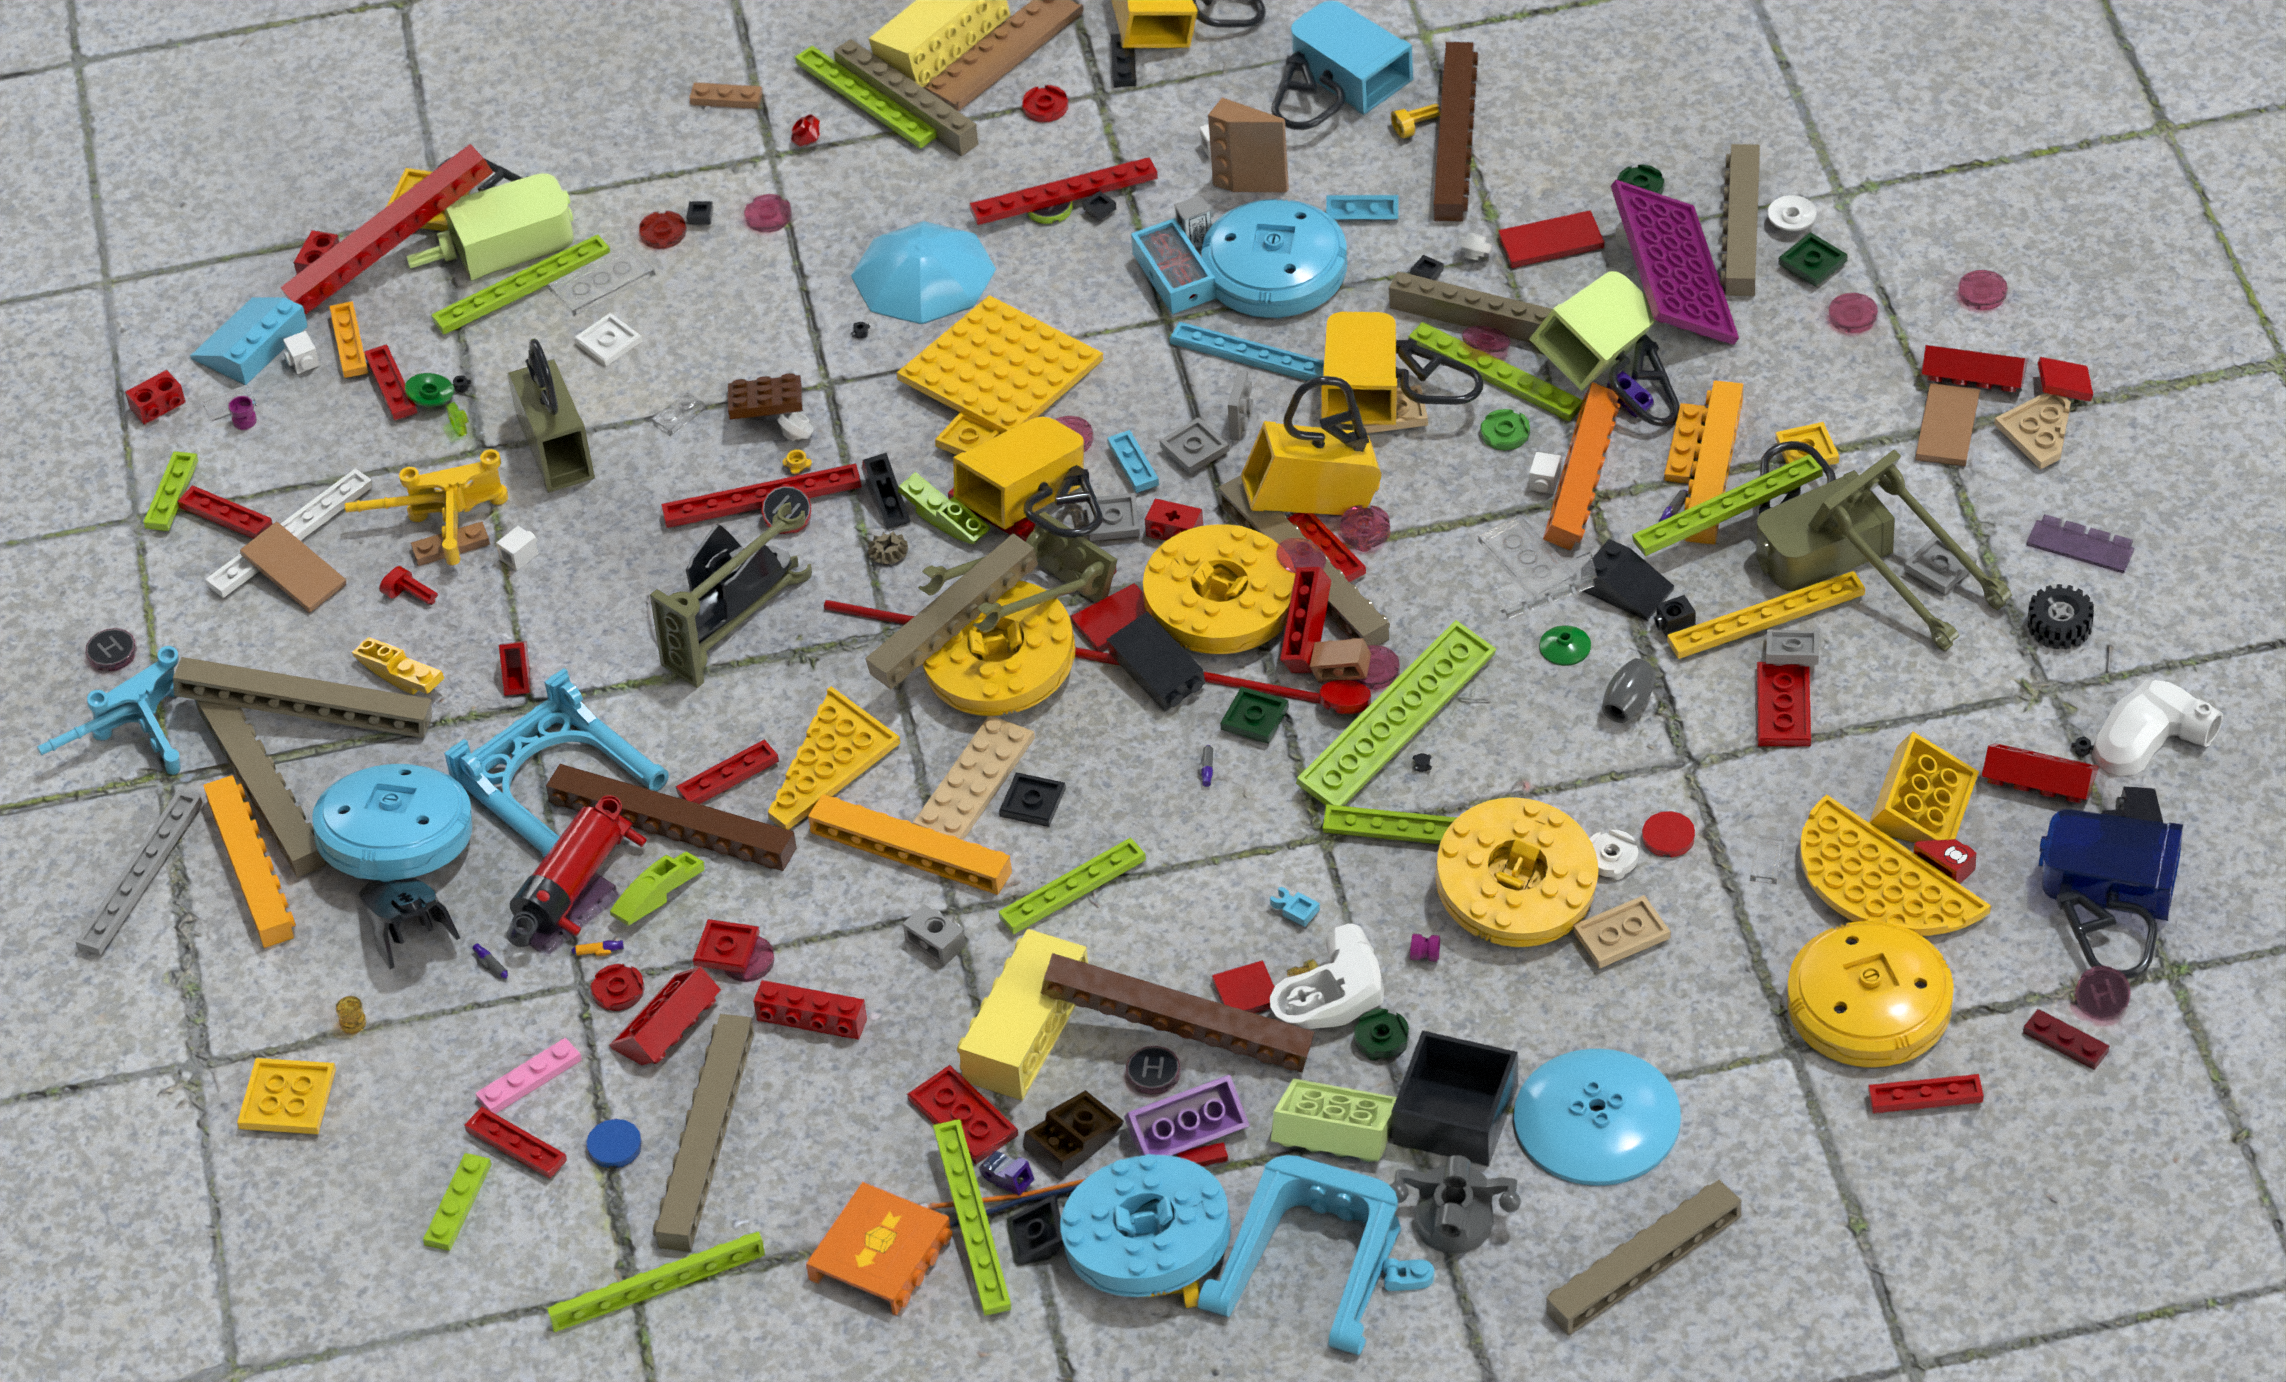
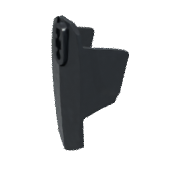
[686,524,792,644]
[359,877,461,969]

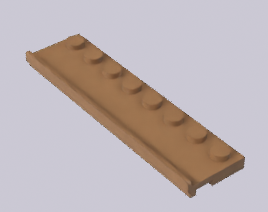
[923,0,1084,111]

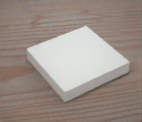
[574,313,642,367]

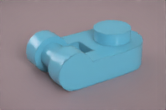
[1382,1258,1435,1291]

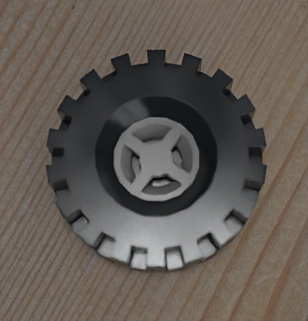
[2027,584,2094,649]

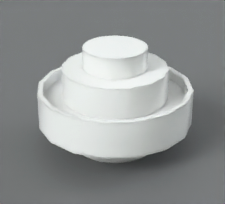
[1456,232,1493,260]
[778,412,814,441]

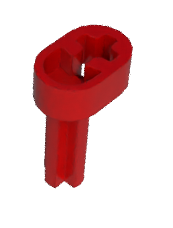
[379,566,438,605]

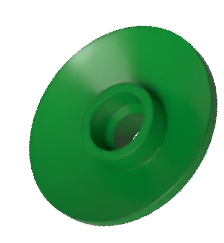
[405,373,454,407]
[1539,625,1591,666]

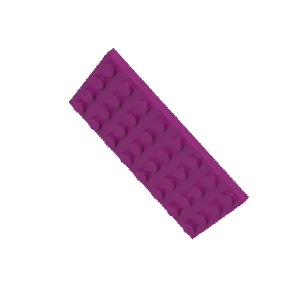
[1610,179,1739,345]

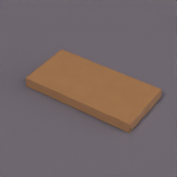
[1916,383,1980,466]
[240,521,346,613]

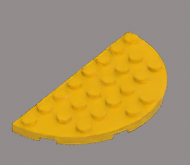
[1800,794,1991,936]

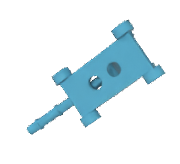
[37,646,181,775]

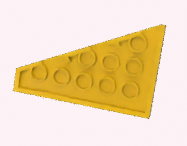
[768,686,901,830]

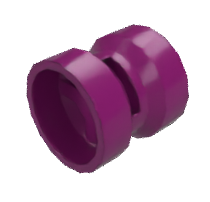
[228,396,257,430]
[1410,933,1440,962]

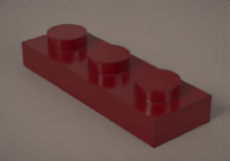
[2023,1009,2110,1070]

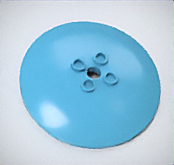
[1514,1049,1681,1186]

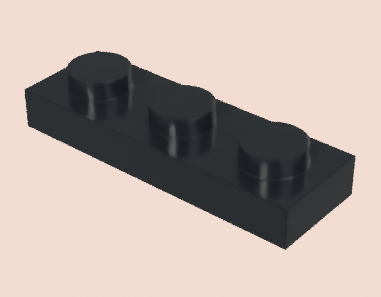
[1110,33,1137,88]

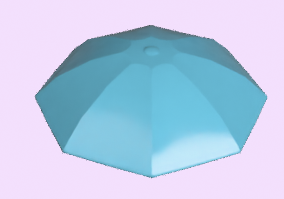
[851,221,996,324]

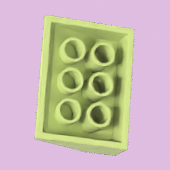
[1271,1078,1397,1162]

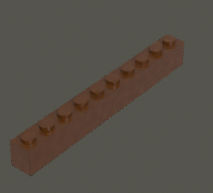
[1434,42,1478,222]
[546,764,797,871]
[1040,953,1314,1072]

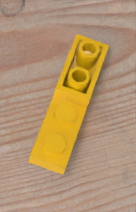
[352,637,445,695]

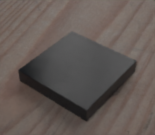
[999,772,1066,827]

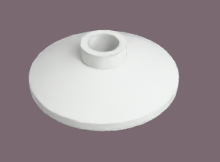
[1768,195,1817,231]

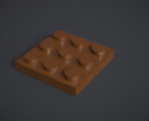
[728,373,803,420]

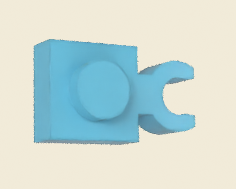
[1270,887,1320,927]

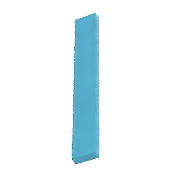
[1170,322,1324,381]

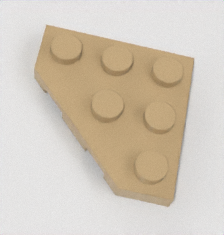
[1994,393,2071,469]

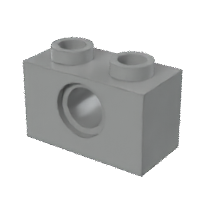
[903,904,966,966]

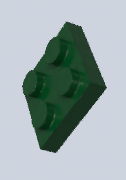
[1778,232,1848,287]
[1220,687,1289,744]

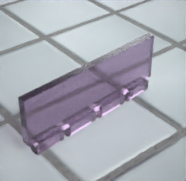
[2026,514,2135,574]
[522,873,620,954]

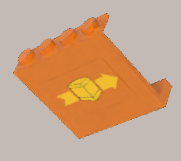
[806,1182,953,1316]

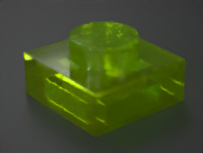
[446,402,469,437]

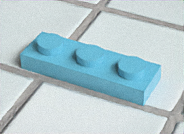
[1326,195,1399,220]
[1107,430,1159,493]

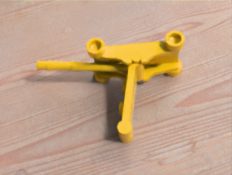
[345,449,508,566]

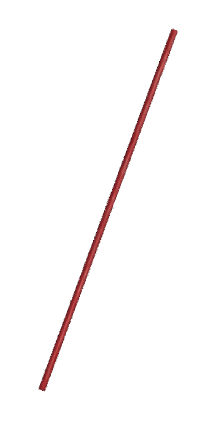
[824,600,1368,712]

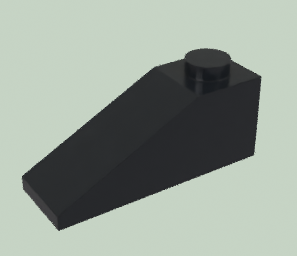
[861,452,910,530]

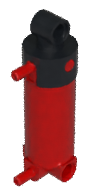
[507,795,647,947]

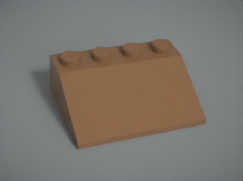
[1208,97,1289,192]

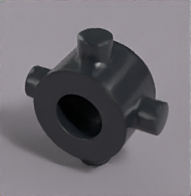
[851,322,870,339]
[453,375,471,393]
[2071,736,2094,756]
[1412,753,1432,772]

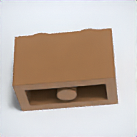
[1310,638,1371,682]

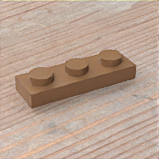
[689,82,763,109]
[411,521,490,566]

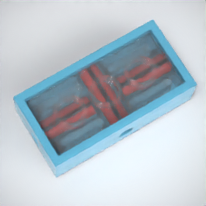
[1131,218,1216,314]

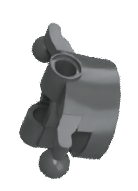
[1390,1155,1521,1254]

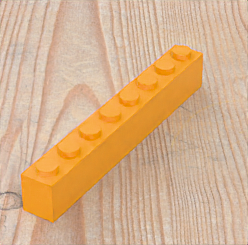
[1684,380,1743,545]
[203,775,296,948]
[808,794,1012,895]

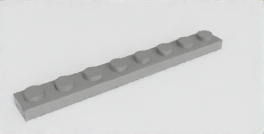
[76,790,202,955]

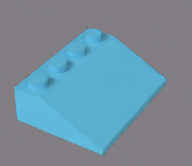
[190,297,308,385]

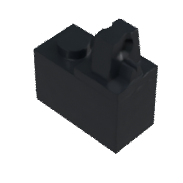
[2099,786,2163,843]

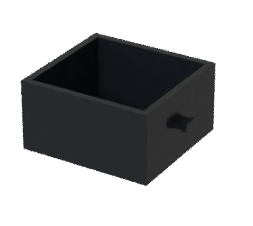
[1392,1030,1519,1166]

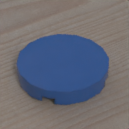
[586,1119,642,1168]

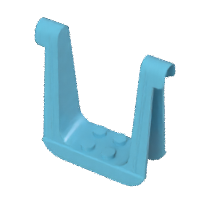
[1198,1155,1401,1355]

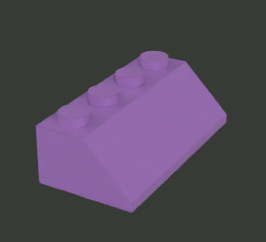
[1124,1074,1250,1156]

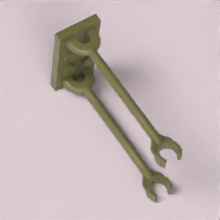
[1808,449,2012,651]
[650,502,812,688]
[918,512,1118,633]

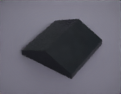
[1007,1195,1064,1265]

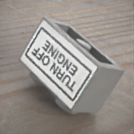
[1174,195,1214,250]

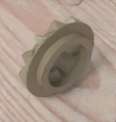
[868,531,908,564]

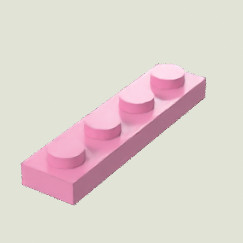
[475,1037,582,1114]

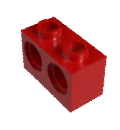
[293,230,340,275]
[125,370,186,424]

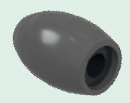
[1602,658,1656,723]

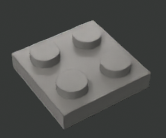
[1228,370,1253,441]
[1159,417,1229,474]
[1086,493,1140,541]
[1904,535,1977,594]
[1766,630,1819,666]

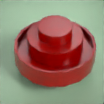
[791,114,820,147]

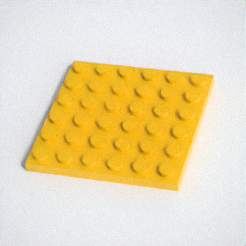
[897,295,1103,434]

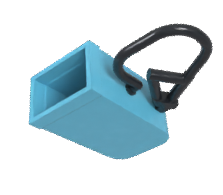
[1271,0,1413,130]

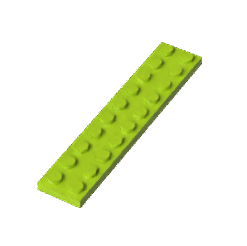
[1296,620,1496,806]

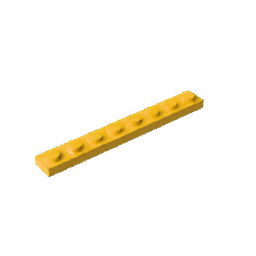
[1667,571,1865,659]

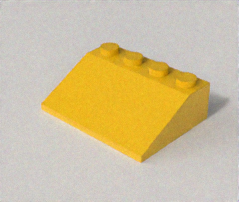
[1869,731,1979,843]

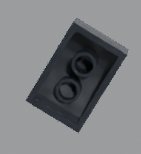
[1582,539,1674,621]

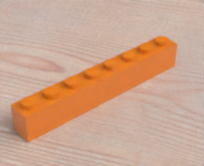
[1543,382,1620,551]

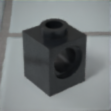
[1654,595,1696,637]

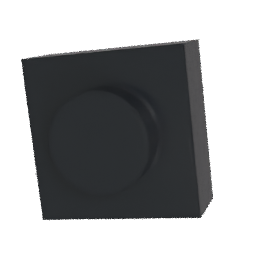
[1082,191,1116,221]
[686,201,714,225]
[1410,255,1444,280]

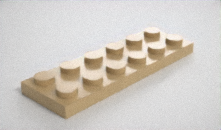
[913,716,1035,840]

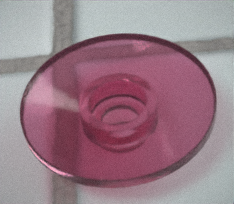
[1462,326,1511,354]
[1276,538,1326,573]

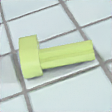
[407,230,457,268]

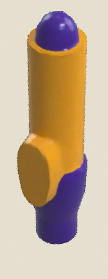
[571,940,624,956]

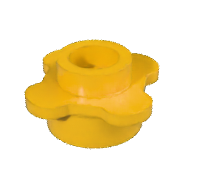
[782,450,812,474]

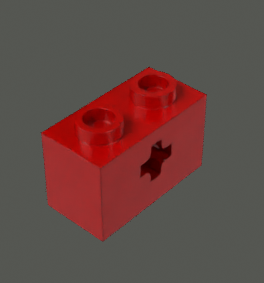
[1145,498,1203,541]

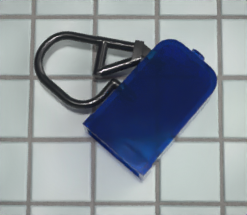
[2039,809,2183,979]

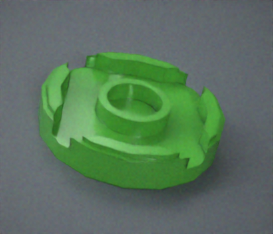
[1480,409,1530,451]

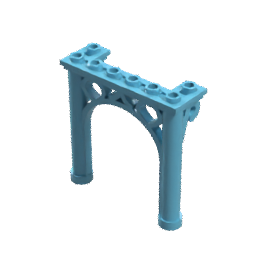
[444,668,669,858]

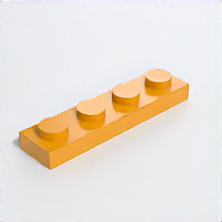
[329,301,368,378]
[1664,403,1705,484]

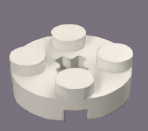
[1589,830,1638,880]

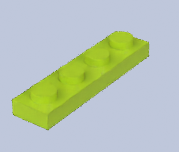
[143,451,199,531]
[423,1153,492,1251]

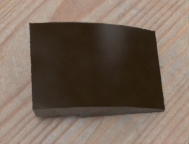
[1022,1090,1124,1178]

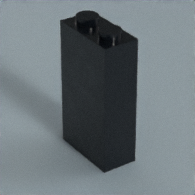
[1106,611,1206,712]

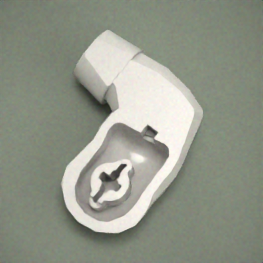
[2092,679,2223,776]
[1270,924,1384,1030]

